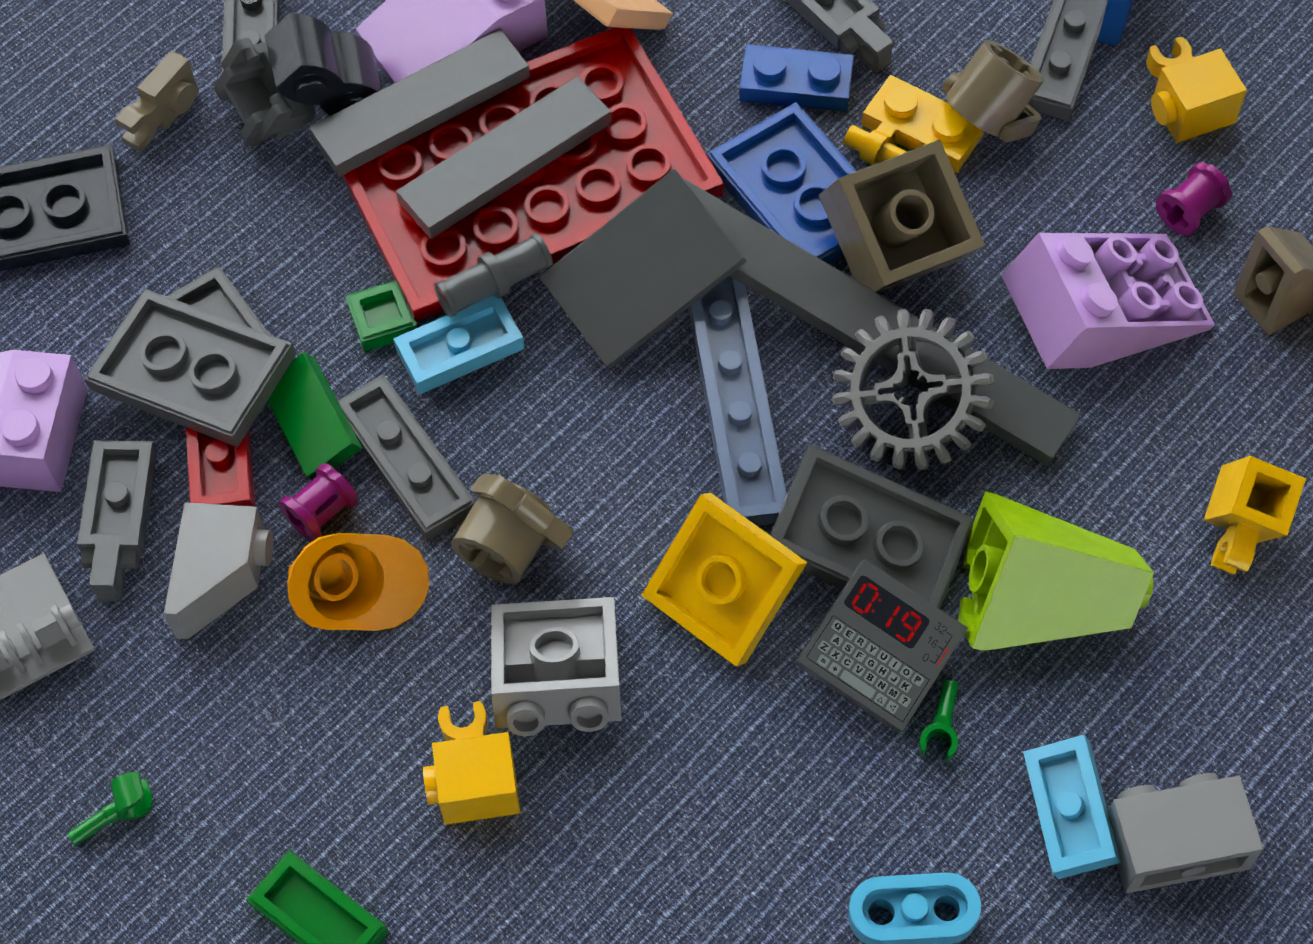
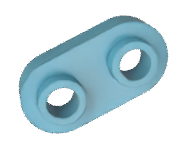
[848,873,981,944]

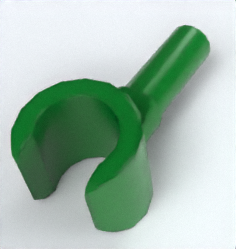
[919,680,959,763]
[67,772,152,846]

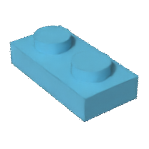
[393,295,525,395]
[1023,734,1121,879]

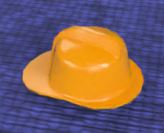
[287,533,429,631]

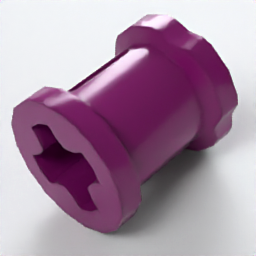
[1155,162,1233,236]
[278,463,359,542]

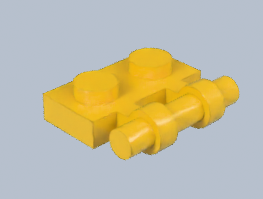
[843,75,985,173]

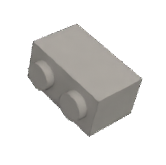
[1108,773,1264,894]

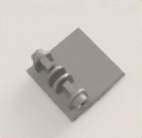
[0,553,95,700]

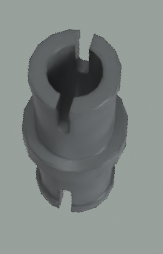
[434,233,553,317]

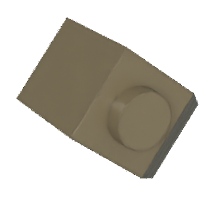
[1233,226,1313,336]

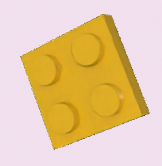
[641,493,808,667]

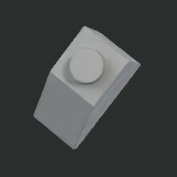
[164,502,273,639]

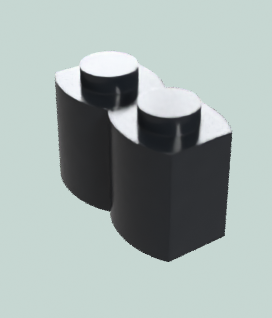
[265,13,382,116]

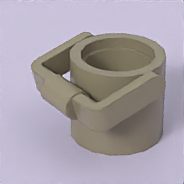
[943,40,1044,143]
[451,473,574,584]

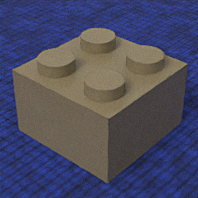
[819,139,985,294]

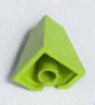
[958,491,1154,651]

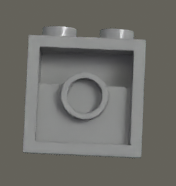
[491,597,622,736]

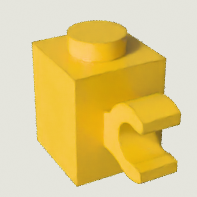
[1146,36,1247,143]
[1203,456,1306,575]
[423,701,521,825]

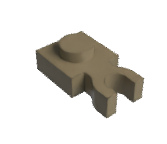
[114,50,199,153]

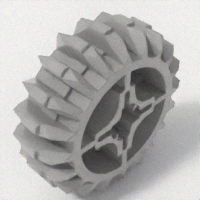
[832,309,995,470]

